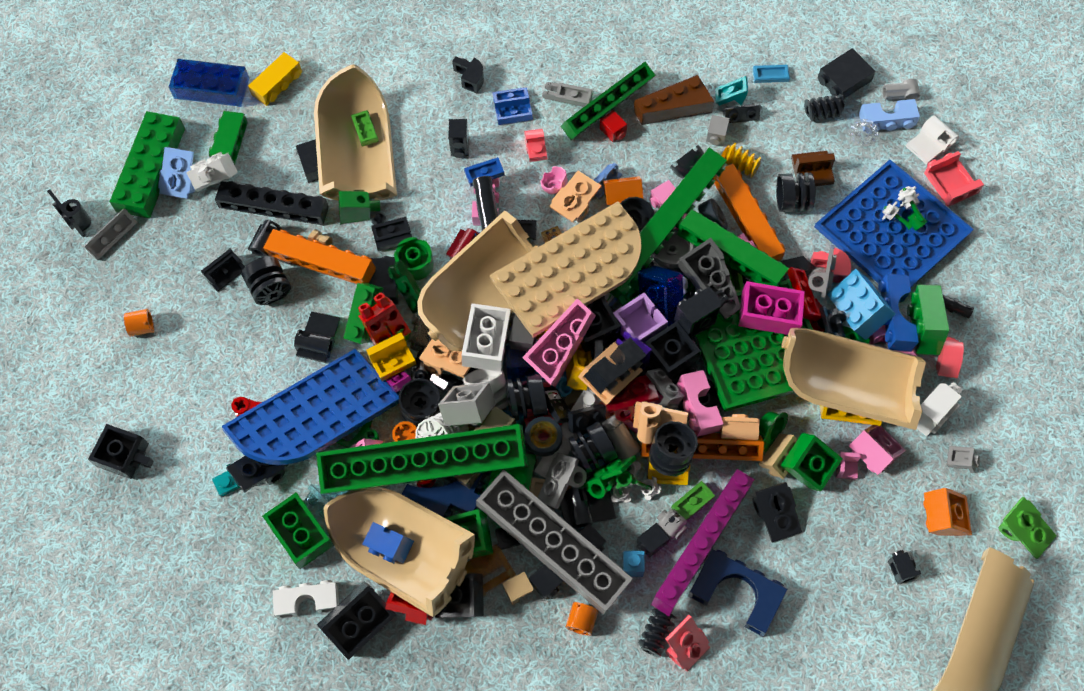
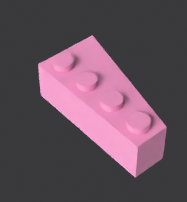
[522,299,596,387]

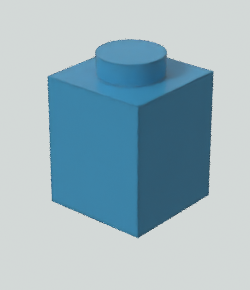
[623,551,645,577]

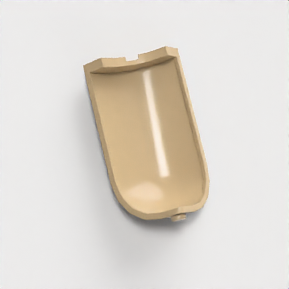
[314,64,397,201]
[417,211,538,351]
[782,328,926,430]
[324,487,475,617]
[932,547,1034,691]

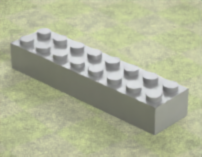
[476,470,633,615]

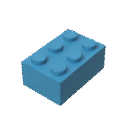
[827,269,895,340]

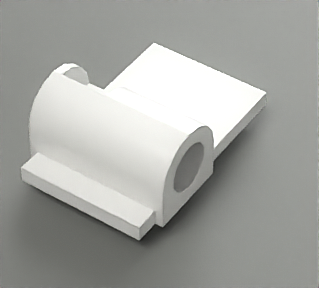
[906,115,959,165]

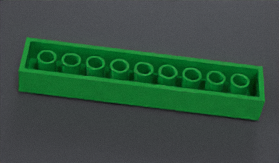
[316,424,528,494]

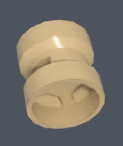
[307,229,333,246]

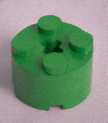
[394,237,434,281]

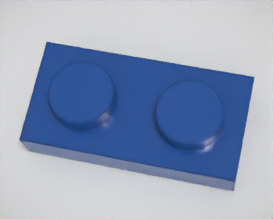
[464,157,505,187]

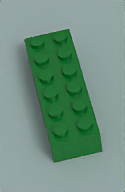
[109,111,185,219]

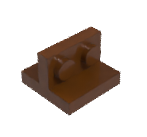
[791,151,835,186]

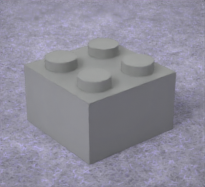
[438,383,496,427]

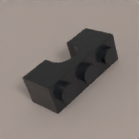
[584,337,646,394]

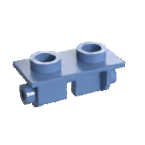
[594,163,623,199]

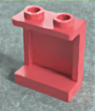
[924,151,984,207]

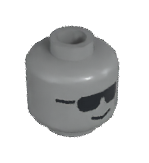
[657,509,687,540]

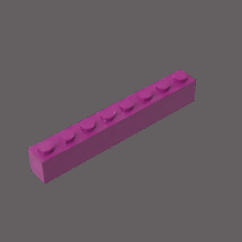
[651,469,755,616]

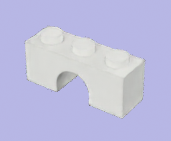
[273,580,339,619]

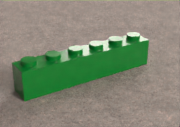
[560,62,656,140]
[677,209,789,287]

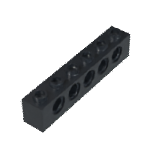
[215,181,329,226]

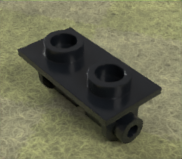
[723,103,761,124]
[411,349,431,381]

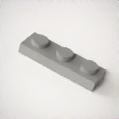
[83,209,137,260]

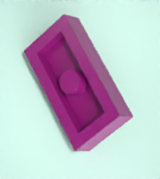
[385,371,412,393]

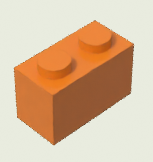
[603,176,644,206]

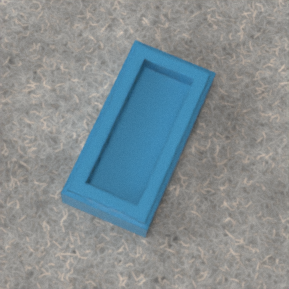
[753,64,790,83]

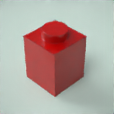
[599,110,627,142]

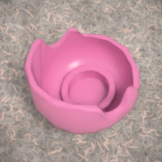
[540,166,568,195]

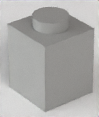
[706,115,730,145]

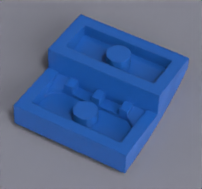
[492,87,533,125]

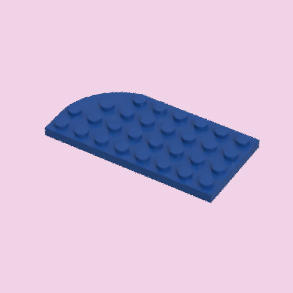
[222,349,399,465]

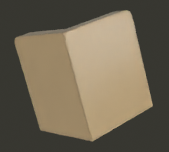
[502,572,533,606]

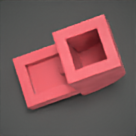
[524,129,547,162]
[810,248,851,283]
[936,337,964,379]

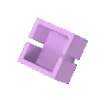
[613,293,668,344]

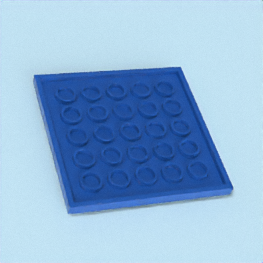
[814,159,974,288]

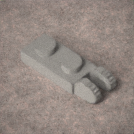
[542,82,593,107]

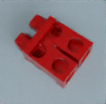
[358,293,411,346]

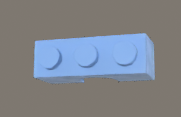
[859,99,920,132]

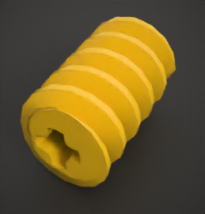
[721,143,761,178]

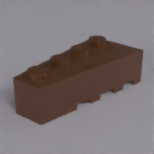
[634,75,714,125]

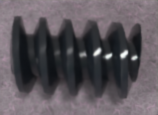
[804,94,845,121]
[638,608,677,658]

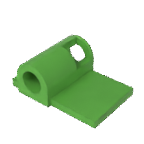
[998,497,1057,559]

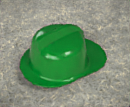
[759,412,788,452]

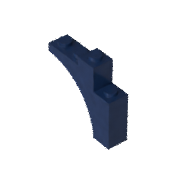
[401,472,491,518]

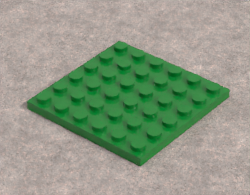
[694,279,813,412]

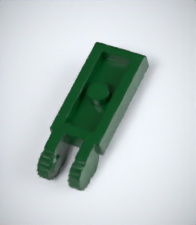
[387,261,421,314]

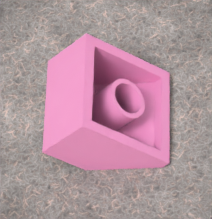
[849,425,906,475]

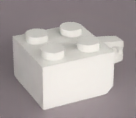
[186,152,238,192]
[917,382,963,436]

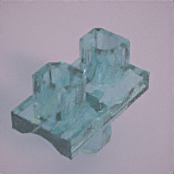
[305,484,339,519]

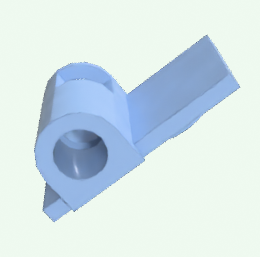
[158,147,195,199]

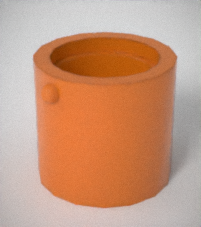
[124,309,154,337]
[392,421,417,442]
[565,602,598,636]

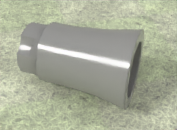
[601,415,641,461]

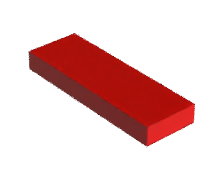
[787,267,821,321]

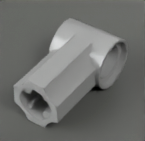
[883,78,921,101]

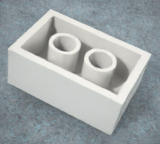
[461,304,511,372]

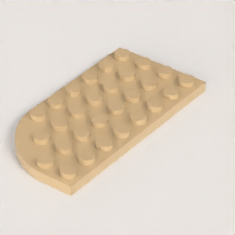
[490,201,641,338]

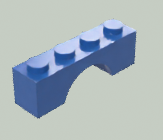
[878,274,918,352]

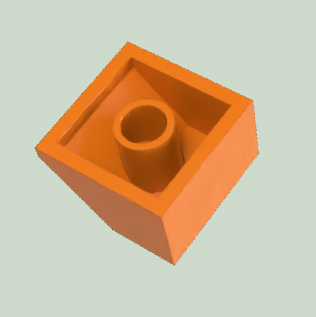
[923,488,972,536]

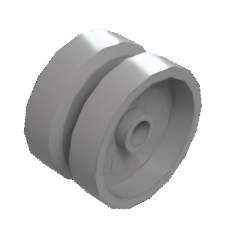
[651,229,693,277]

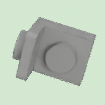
[947,446,980,473]

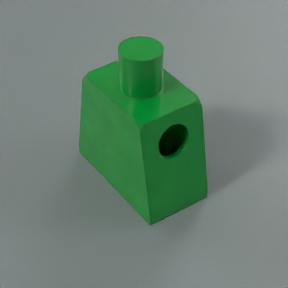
[339,191,381,225]

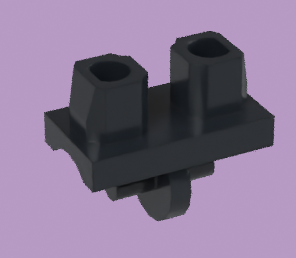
[817,306,847,338]

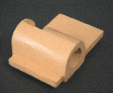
[550,171,602,223]
[419,339,471,378]
[633,401,688,444]
[720,414,759,440]

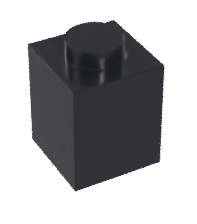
[636,523,670,558]

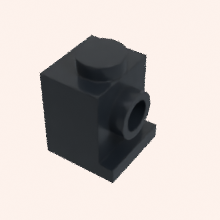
[888,550,921,585]

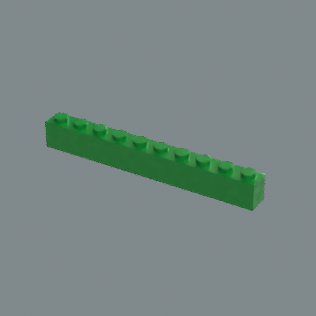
[609,147,727,299]

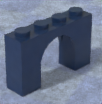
[688,549,788,637]

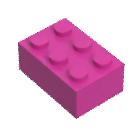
[738,281,805,335]

